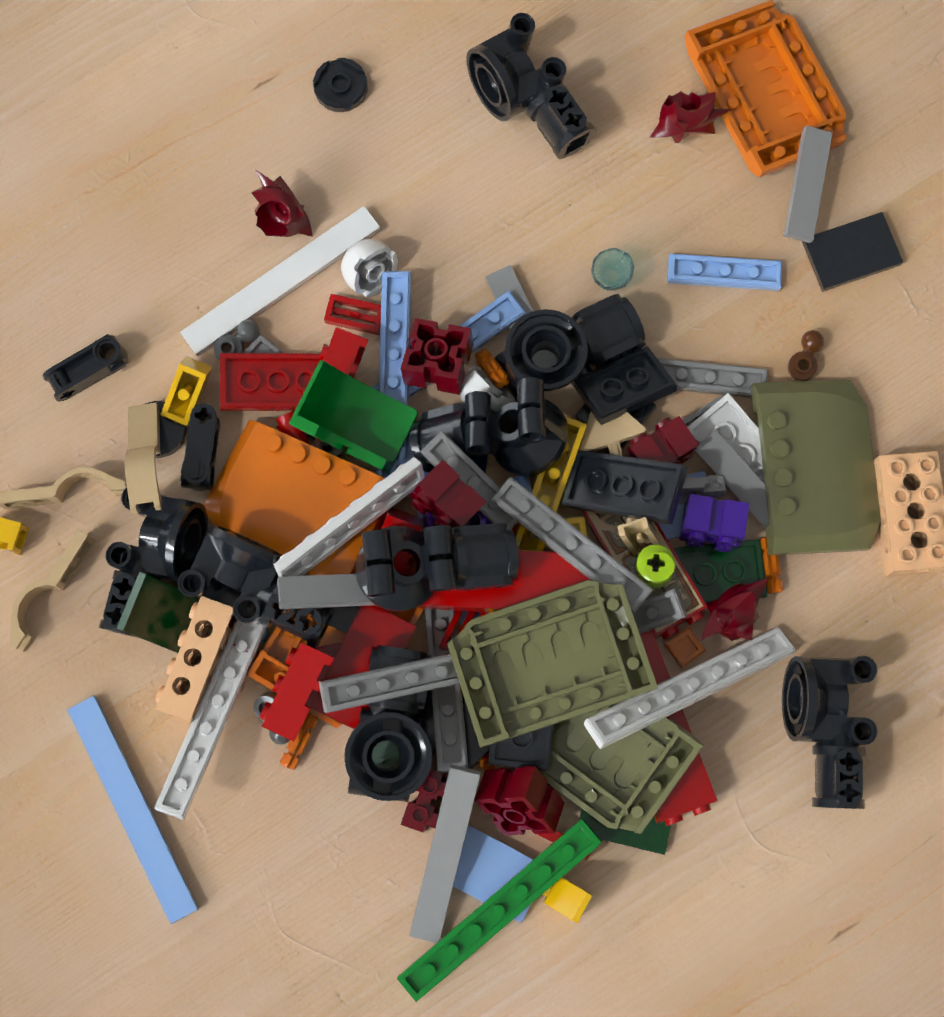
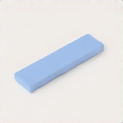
[667,253,782,291]

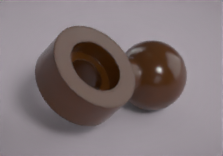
[788,330,824,381]

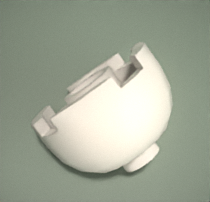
[341,239,398,297]
[460,366,515,412]

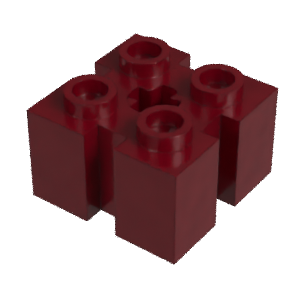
[400,318,474,395]
[626,416,699,464]
[409,460,486,528]
[474,766,565,836]
[400,770,478,833]

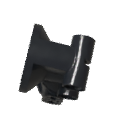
[466,13,596,159]
[495,294,646,402]
[409,377,568,477]
[99,487,208,639]
[178,523,336,649]
[355,523,519,611]
[344,645,432,803]
[782,656,878,809]

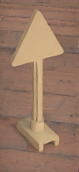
[580,412,661,557]

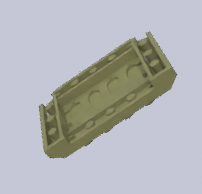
[750,380,881,556]
[447,580,658,748]
[539,702,704,834]

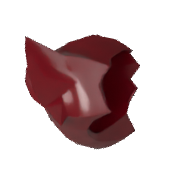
[650,91,732,143]
[251,169,313,237]
[701,578,769,641]

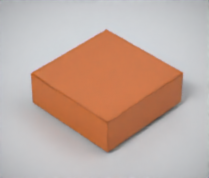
[664,627,706,669]

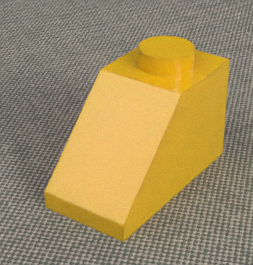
[161,356,213,426]
[542,878,592,924]

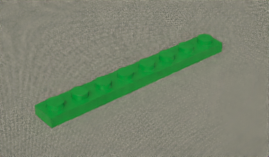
[397,818,602,1002]

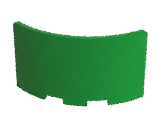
[289,360,418,474]

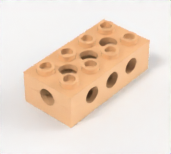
[874,451,944,577]
[155,596,237,722]

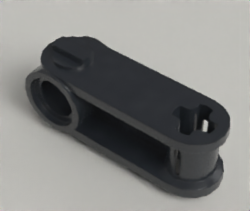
[42,334,128,402]
[181,403,220,491]

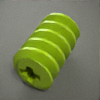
[636,544,676,588]

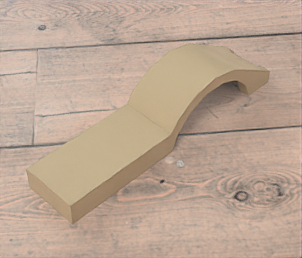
[124,402,162,515]
[0,467,127,509]
[10,529,95,652]

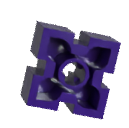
[679,494,749,552]

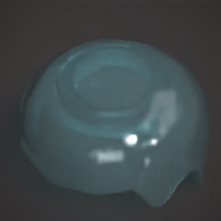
[591,248,635,291]

